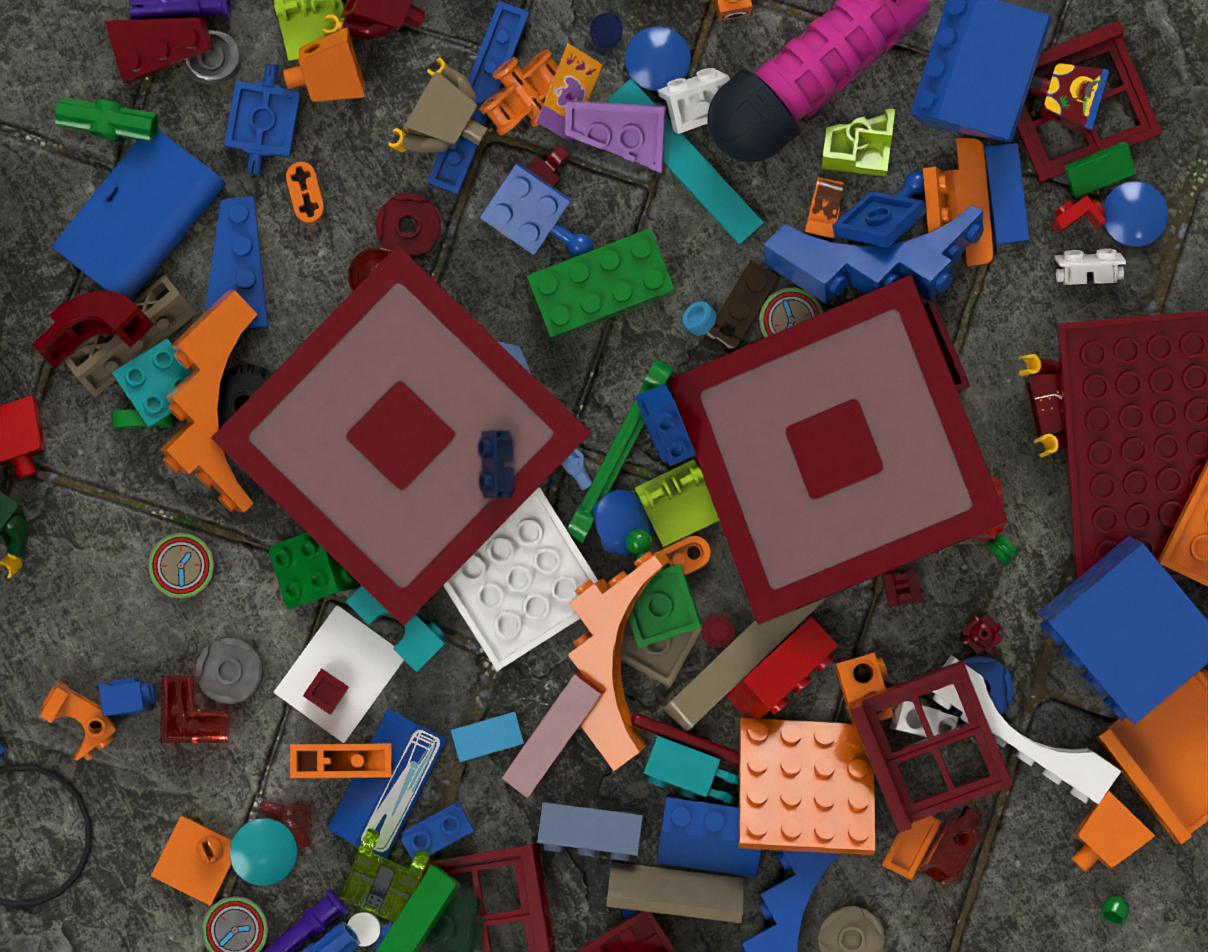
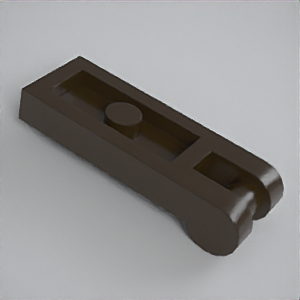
[704,260,779,354]

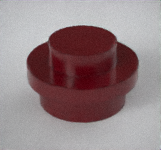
[702,615,735,648]

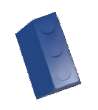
[656,797,761,878]

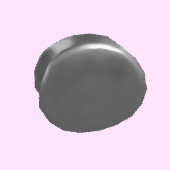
[184,30,241,85]

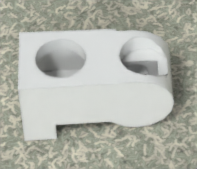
[889,701,959,737]

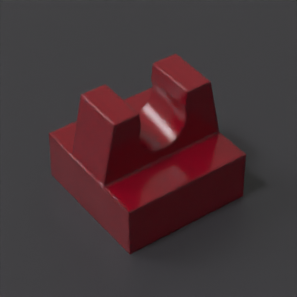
[882,568,922,607]

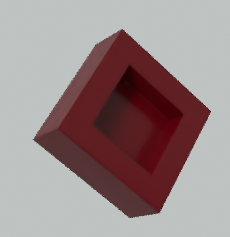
[303,668,350,715]

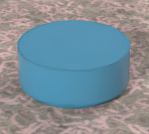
[682,301,717,336]

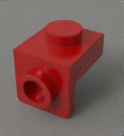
[1051,195,1106,234]

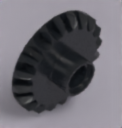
[217,364,273,429]

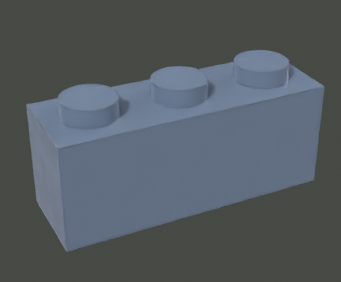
[537,802,643,861]

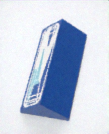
[327,709,447,859]

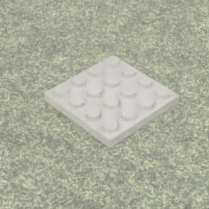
[443,487,598,671]

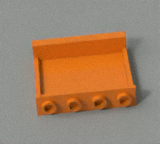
[1094,667,1208,845]

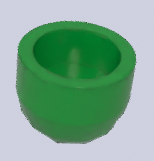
[1100,896,1129,925]

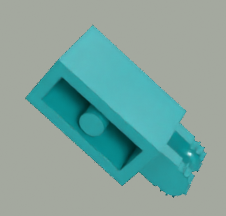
[643,736,739,804]

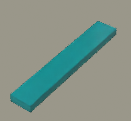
[607,78,764,246]

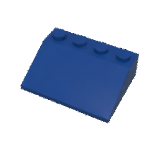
[910,0,1052,142]

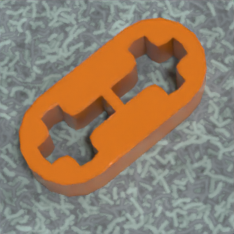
[286,162,325,225]

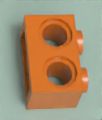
[834,652,897,728]

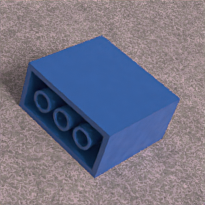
[1037,536,1208,724]

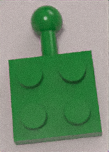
[625,529,703,649]

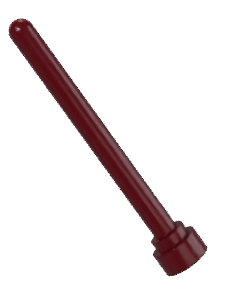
[631,713,739,767]

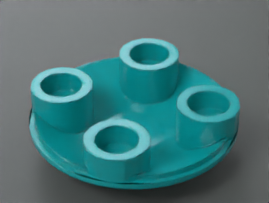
[230,818,297,886]

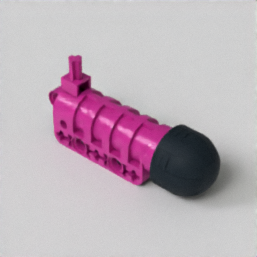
[707,0,930,162]

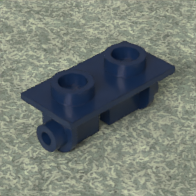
[478,430,515,499]

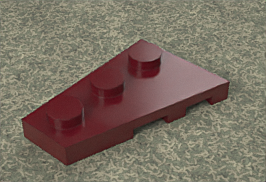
[105,18,214,84]

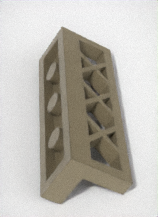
[64,275,197,397]

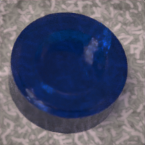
[590,13,623,48]

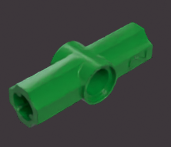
[55,97,159,143]

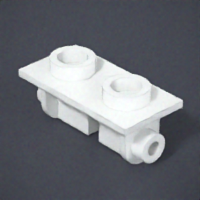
[1055,249,1126,285]

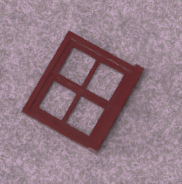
[1016,20,1162,184]
[849,660,1013,833]
[415,843,556,952]

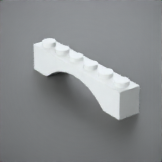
[932,655,1121,804]

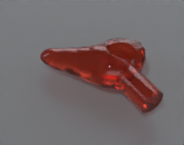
[260,801,311,850]

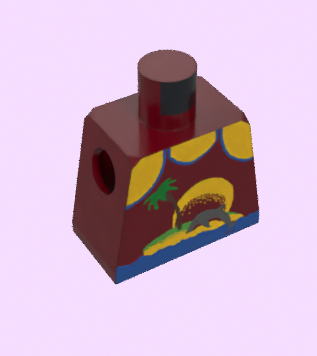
[1028,63,1109,136]

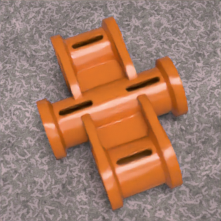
[479,49,558,136]

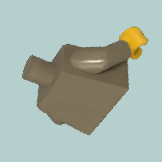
[388,58,488,153]

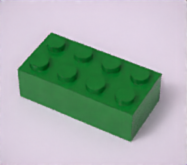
[527,228,675,342]

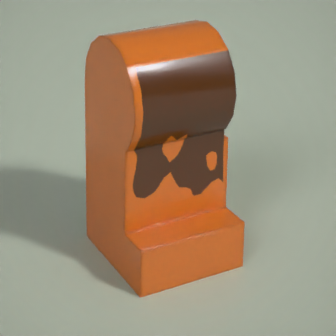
[804,177,844,242]

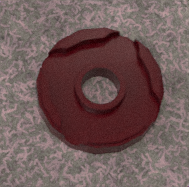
[375,193,442,259]

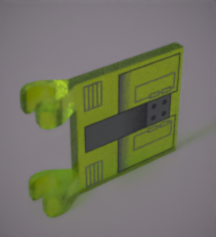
[340,828,430,922]

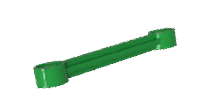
[567,359,674,544]

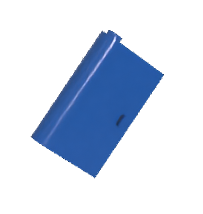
[51,130,227,301]

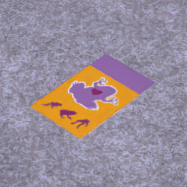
[536,43,603,143]

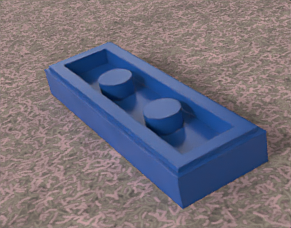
[984,143,1030,245]

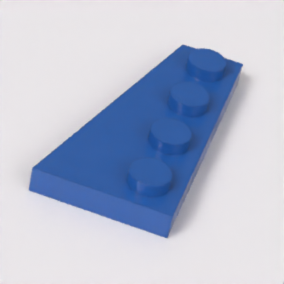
[205,196,269,330]

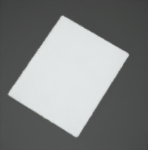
[274,605,404,743]

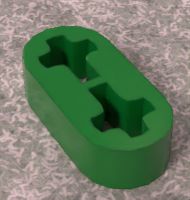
[112,409,175,429]

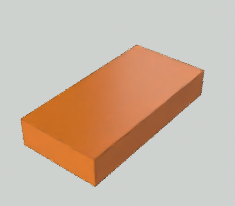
[881,816,942,881]

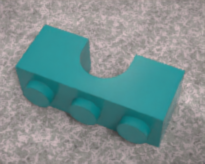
[346,585,446,673]

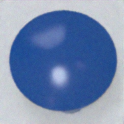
[625,26,691,92]
[1103,182,1168,247]
[592,490,652,555]

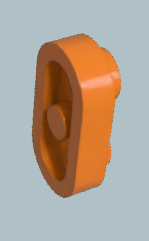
[653,536,711,575]

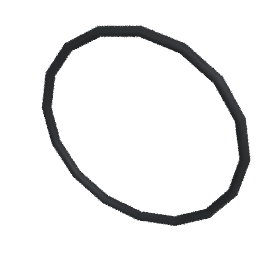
[0,765,92,907]

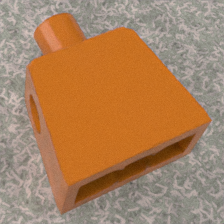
[283,27,365,102]
[1071,791,1155,873]

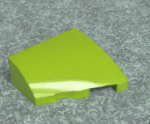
[821,109,895,177]

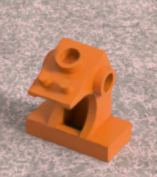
[39,679,116,761]

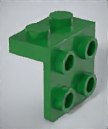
[269,532,360,609]

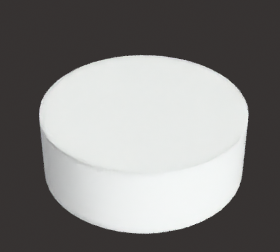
[347,912,381,946]

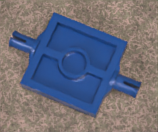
[224,63,302,176]

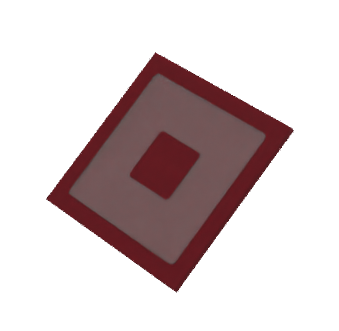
[211,245,591,626]
[668,275,1009,625]

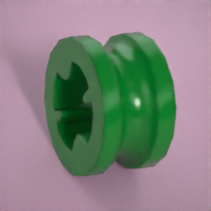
[986,533,1019,566]

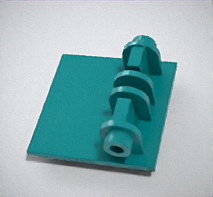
[112,338,191,428]

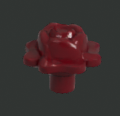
[962,615,1002,654]

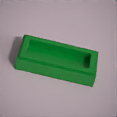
[1064,141,1136,198]

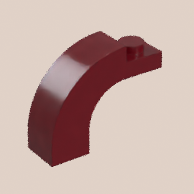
[32,291,154,369]

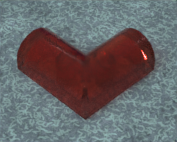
[160,675,230,743]

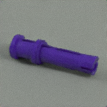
[129,0,231,20]
[262,889,349,952]

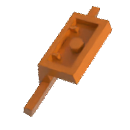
[923,138,993,267]

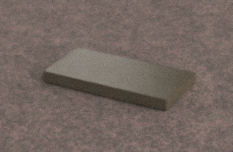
[606,862,744,923]

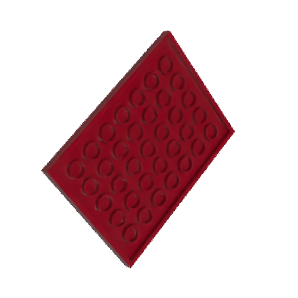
[1056,309,1208,581]

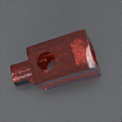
[917,806,982,886]

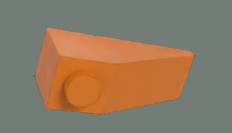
[290,743,392,779]

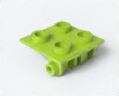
[274,0,345,61]
[634,459,719,547]

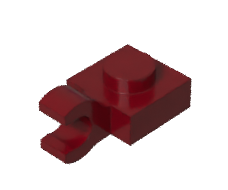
[526,145,570,187]

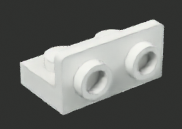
[658,68,730,134]

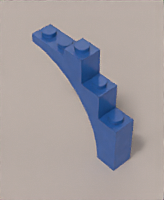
[764,205,984,304]
[739,851,840,952]

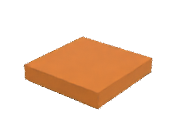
[151,815,232,906]

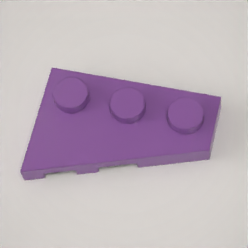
[565,100,666,173]

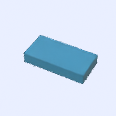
[451,712,524,762]

